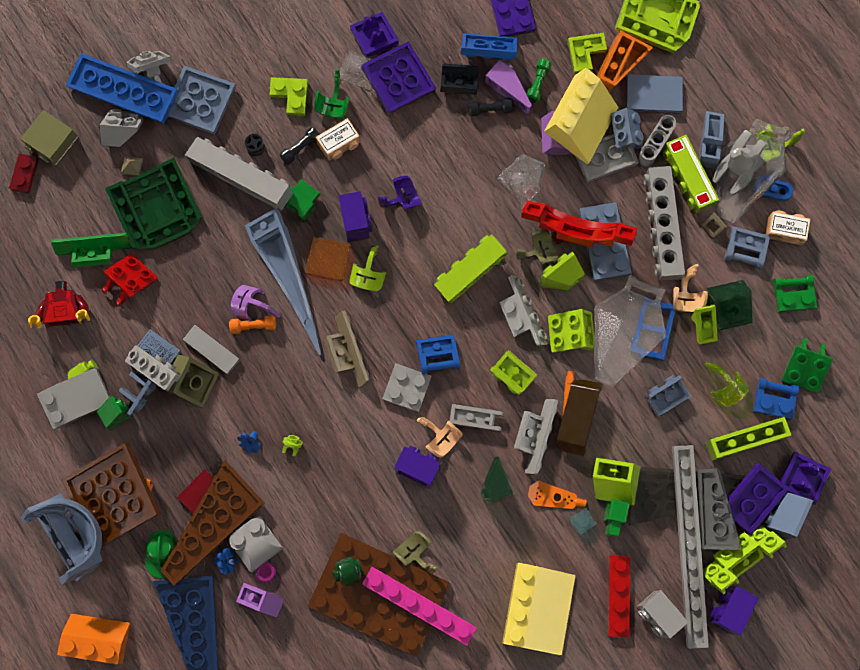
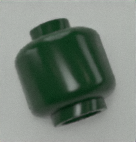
[332,556,364,586]

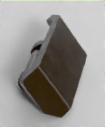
[557,380,603,456]

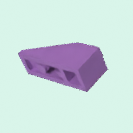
[485,60,532,115]

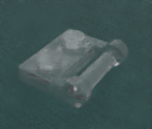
[339,50,373,92]

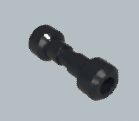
[468,98,513,116]
[279,127,320,164]

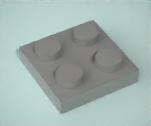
[382,363,432,413]

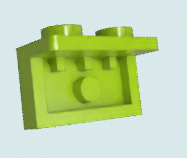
[490,350,537,395]

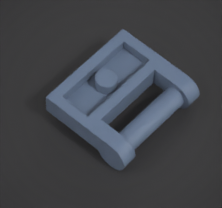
[724,226,770,269]

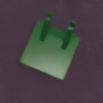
[781,337,833,393]

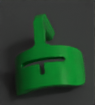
[314,69,350,118]

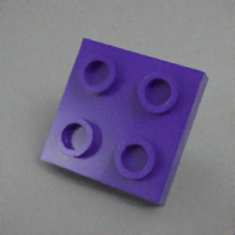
[350,12,399,58]
[781,452,831,505]

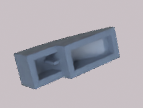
[698,111,724,169]

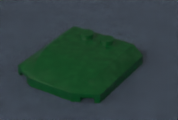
[105,157,203,249]

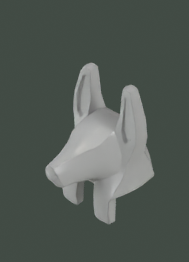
[713,130,767,195]

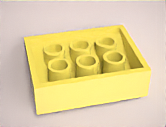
[544,68,619,164]
[502,563,575,655]

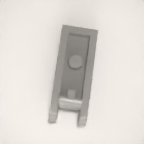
[449,404,504,432]

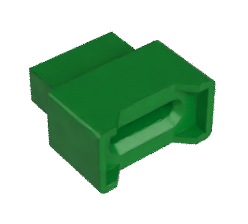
[284,179,320,223]
[603,499,630,537]

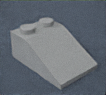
[37,368,110,429]

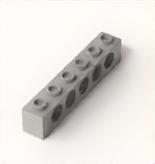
[643,166,685,281]

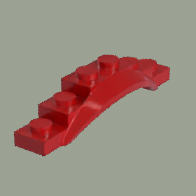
[521,200,638,248]

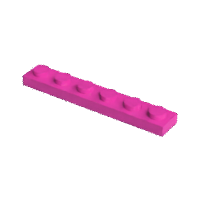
[362,567,477,645]

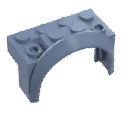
[21,494,103,586]

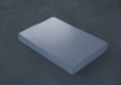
[626,74,683,113]

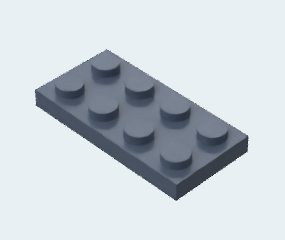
[579,202,632,282]

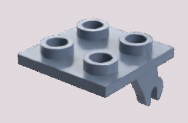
[119,371,157,415]

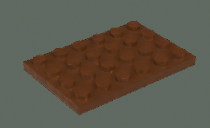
[307,533,450,657]

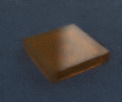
[306,237,351,281]

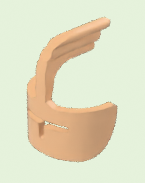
[673,264,708,312]
[417,417,463,458]

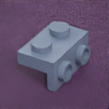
[611,108,644,149]
[645,375,691,417]

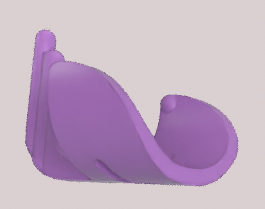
[231,285,281,321]

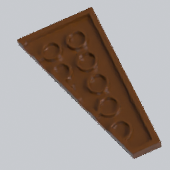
[161,460,265,586]

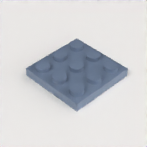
[167,66,236,135]

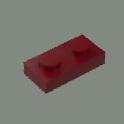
[9,154,39,194]

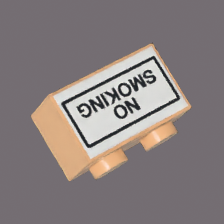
[316,118,360,161]
[765,211,810,245]

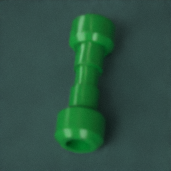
[526,58,552,103]

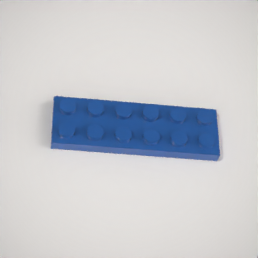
[66,53,179,124]

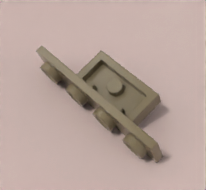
[324,310,369,387]

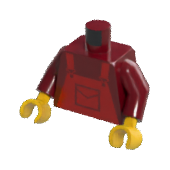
[28,281,90,328]

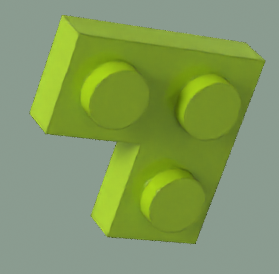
[567,33,607,74]
[270,77,308,116]

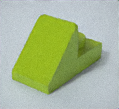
[691,305,718,344]

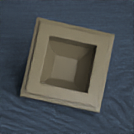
[121,156,143,176]
[701,212,727,239]

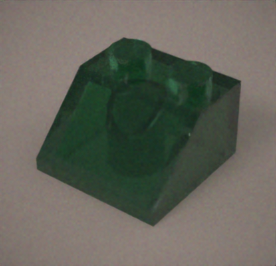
[706,280,752,331]
[480,456,513,506]

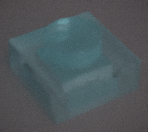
[569,508,596,535]

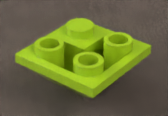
[539,252,585,290]

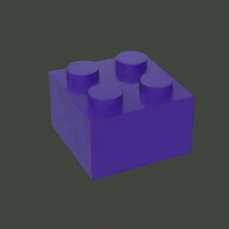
[338,191,372,242]
[394,445,441,489]
[710,586,759,635]

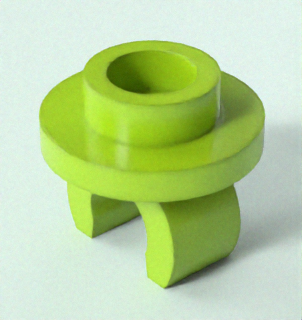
[282,435,302,456]

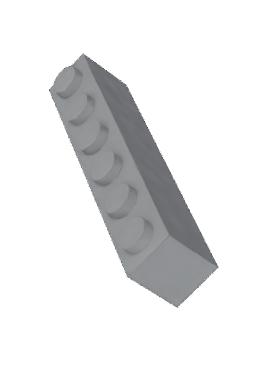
[185,137,293,211]

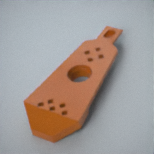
[528,481,587,509]

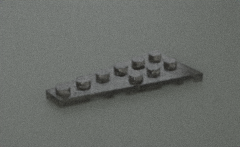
[629,467,746,526]

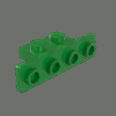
[51,233,131,268]

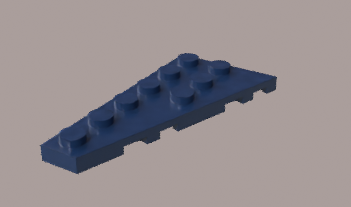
[153,576,219,670]

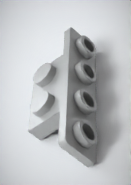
[499,275,548,346]
[125,345,181,391]
[514,399,558,475]

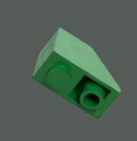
[97,396,131,430]

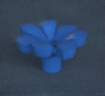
[237,431,261,454]
[214,548,237,575]

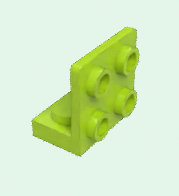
[548,309,596,353]

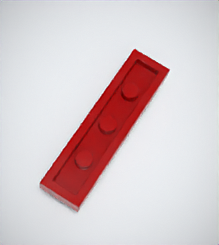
[608,555,630,637]

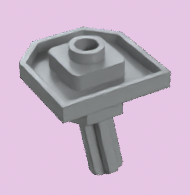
[126,51,171,83]

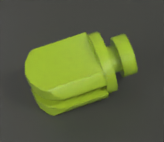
[68,360,98,379]

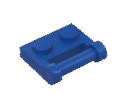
[416,335,460,374]
[753,378,799,420]

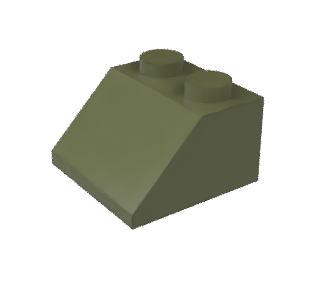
[162,354,219,408]

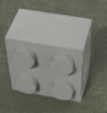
[636,590,688,638]

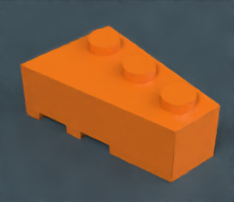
[597,31,653,92]

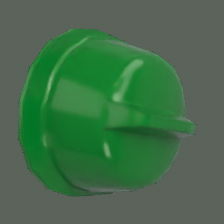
[145,530,178,578]

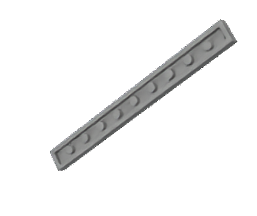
[672,445,709,649]

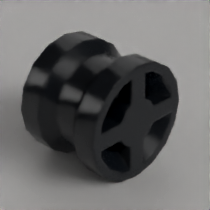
[245,134,265,156]

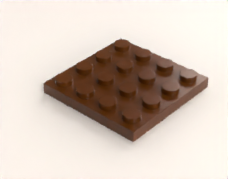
[62,443,161,548]

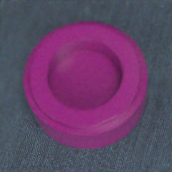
[256,562,276,582]

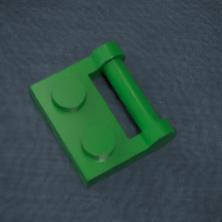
[773,275,817,313]

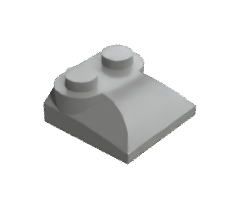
[228,516,283,573]

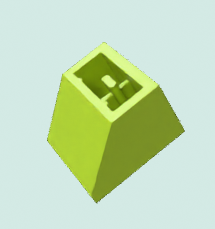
[593,458,641,505]

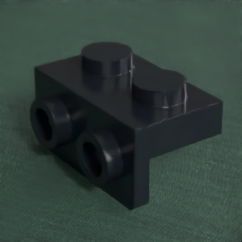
[440,63,479,95]

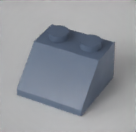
[765,492,813,539]

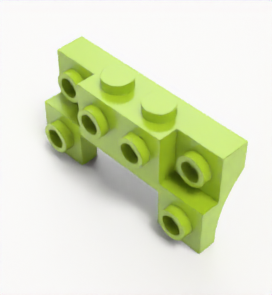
[703,526,787,595]

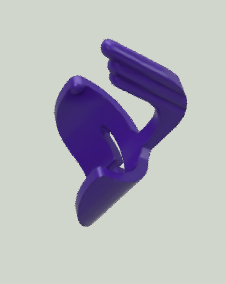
[378,176,422,211]

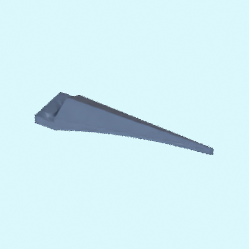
[245,209,323,355]

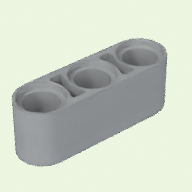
[638,115,676,167]

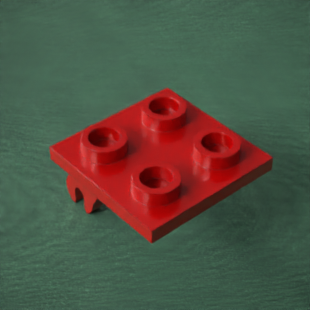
[102,253,158,307]

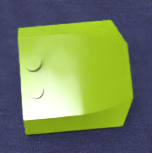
[615,0,700,54]

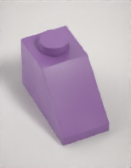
[236,583,284,617]

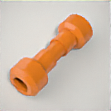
[229,315,276,335]

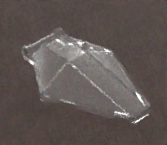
[717,119,791,223]
[594,275,666,387]

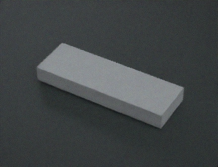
[183,325,240,375]

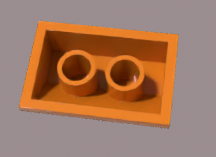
[57,614,131,664]

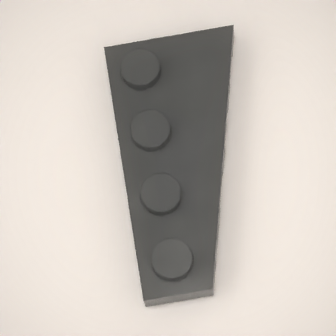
[697,469,742,550]

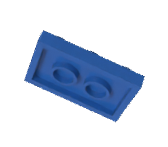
[461,33,517,61]

